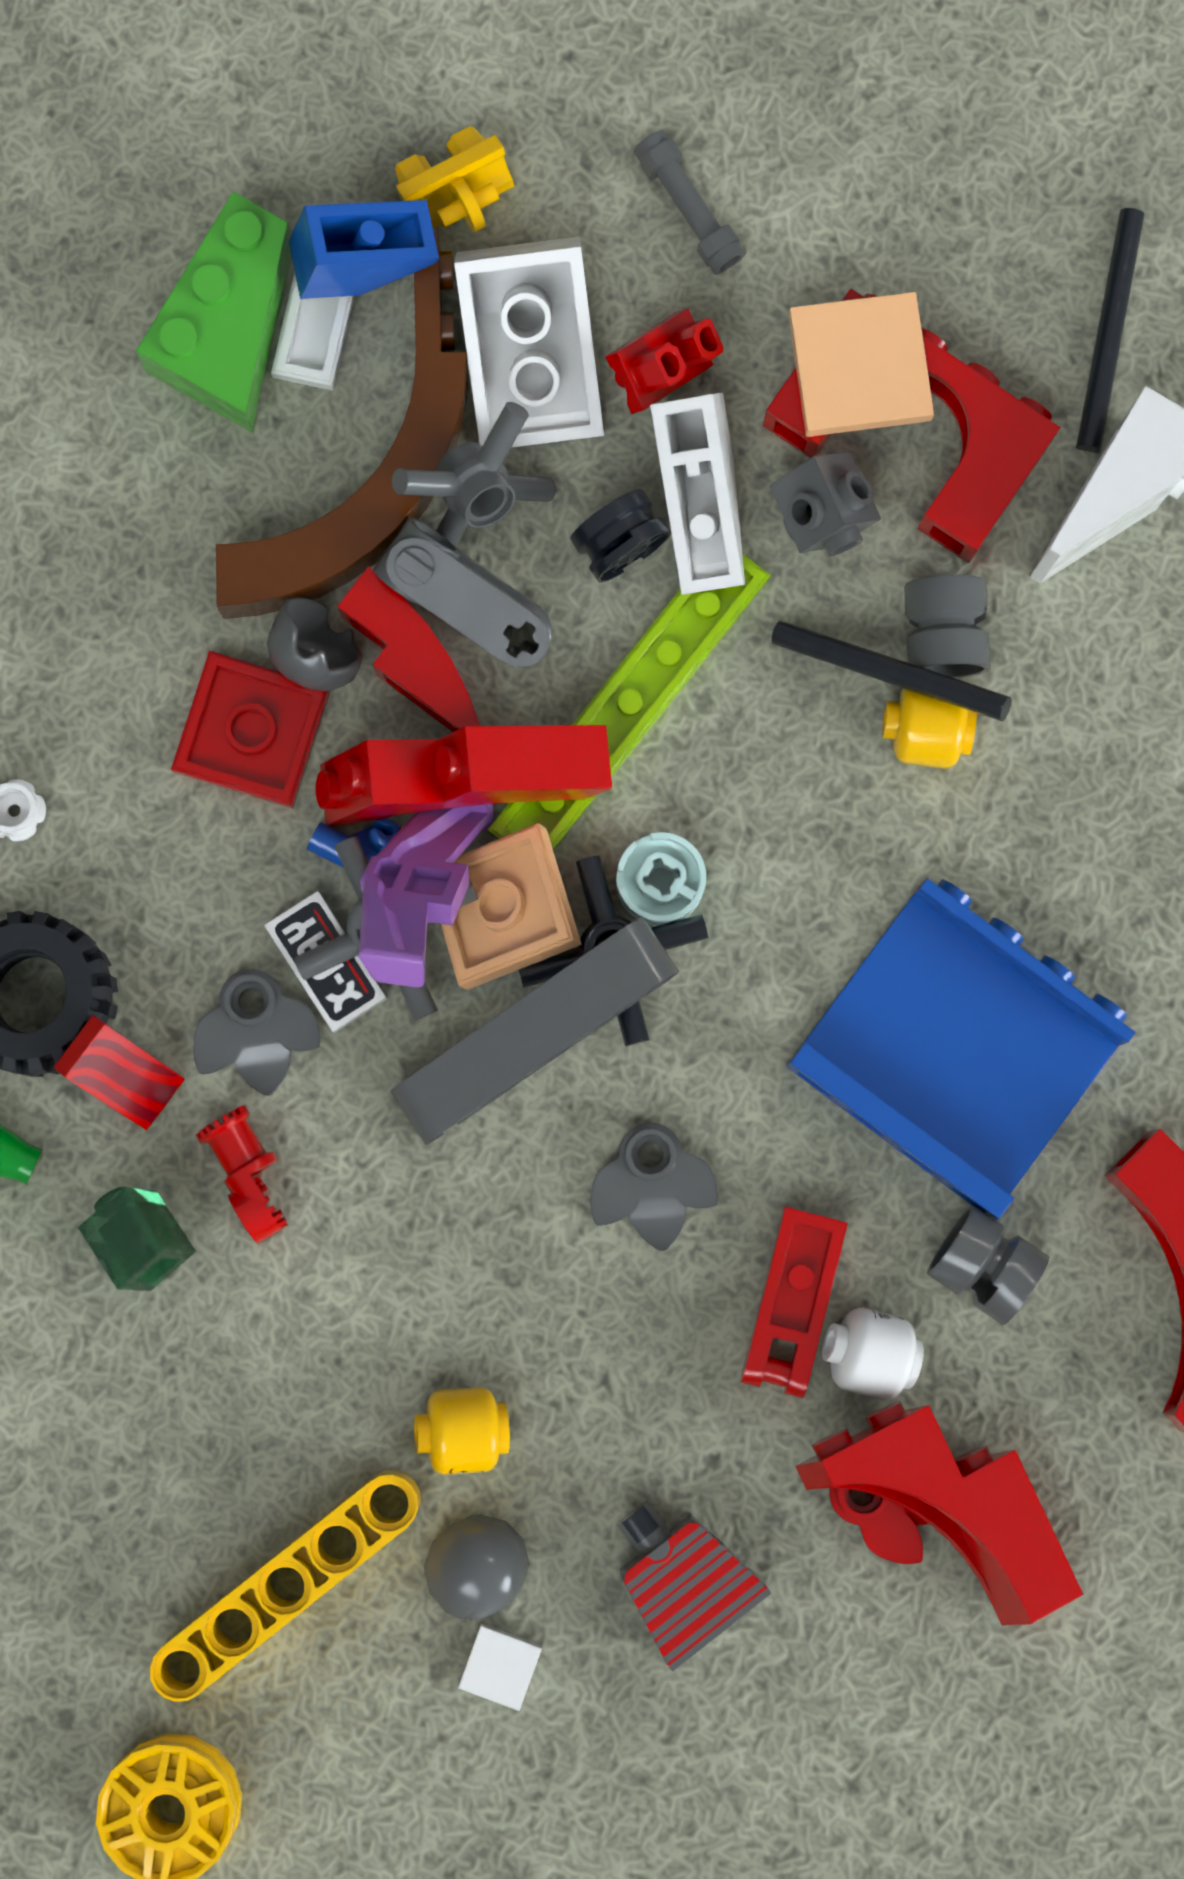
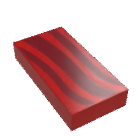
[53,1015,185,1131]

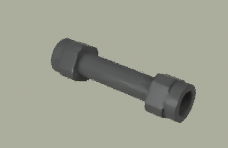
[634,130,746,275]

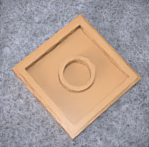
[789,292,934,437]
[441,823,582,990]

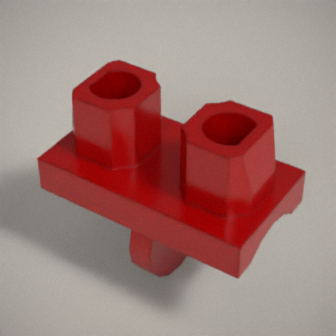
[605,308,723,414]

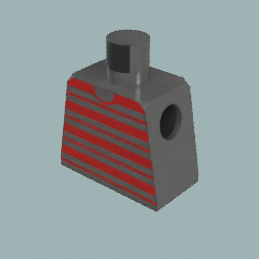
[617,1501,771,1672]

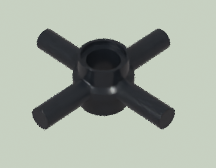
[519,855,708,1047]

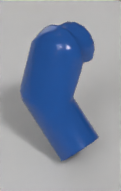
[306,818,401,868]

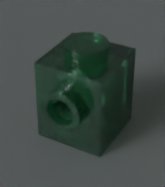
[77,1187,196,1291]

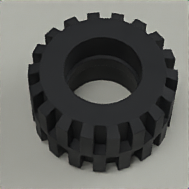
[0,911,118,1077]

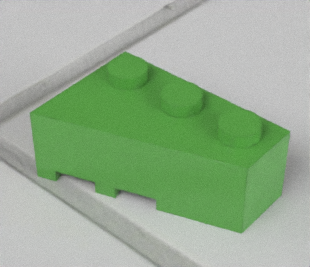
[136,191,292,433]

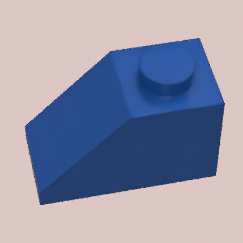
[288,200,439,299]

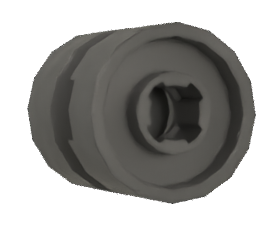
[904,574,991,677]
[927,1205,1050,1325]

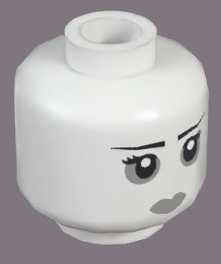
[822,1307,924,1400]

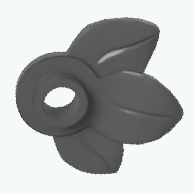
[193,969,320,1096]
[590,1123,718,1251]

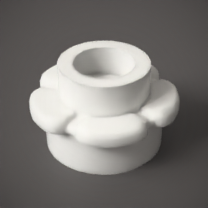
[0,779,46,842]

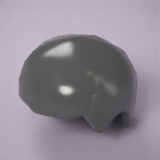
[267,596,363,691]
[424,1514,530,1621]

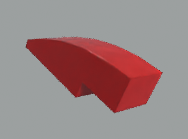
[337,566,480,732]

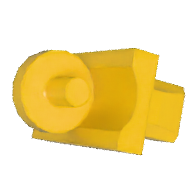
[395,126,515,233]

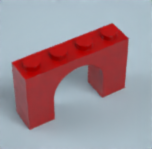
[762,288,1061,563]

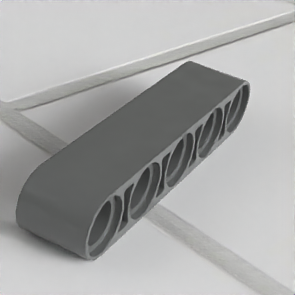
[390,917,680,1145]

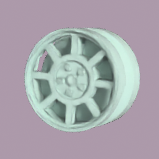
[616,832,706,926]

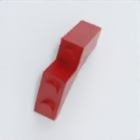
[315,725,612,826]
[1104,1129,1184,1432]
[795,1401,1084,1626]

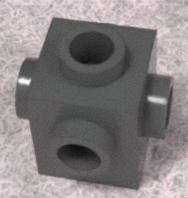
[769,451,881,556]

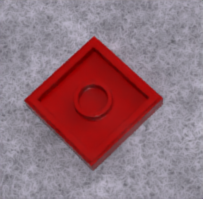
[171,650,330,809]

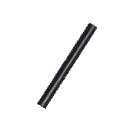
[1076,208,1145,453]
[772,620,1012,721]

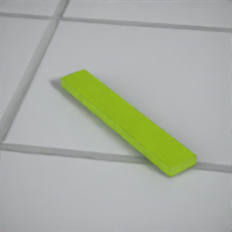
[488,553,771,851]

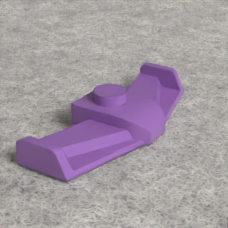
[358,804,494,988]

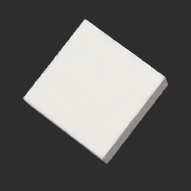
[458,1623,542,1711]

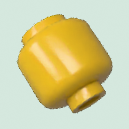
[882,688,977,769]
[414,1387,510,1475]

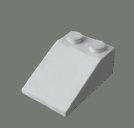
[454,236,604,448]
[1030,386,1184,583]

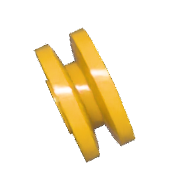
[96,1733,242,1879]

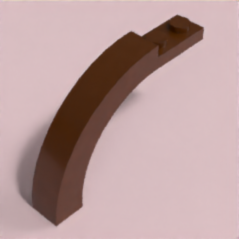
[216,230,468,619]

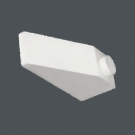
[650,393,745,595]

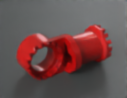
[195,1105,288,1244]

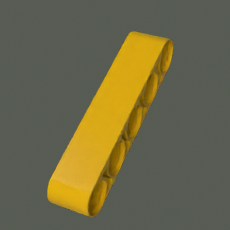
[150,1470,421,1702]

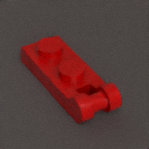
[740,1207,848,1399]

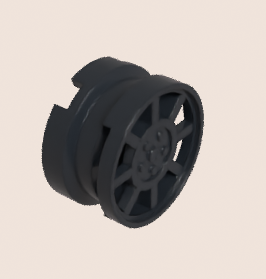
[570,489,671,583]

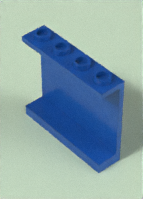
[786,878,1136,1219]

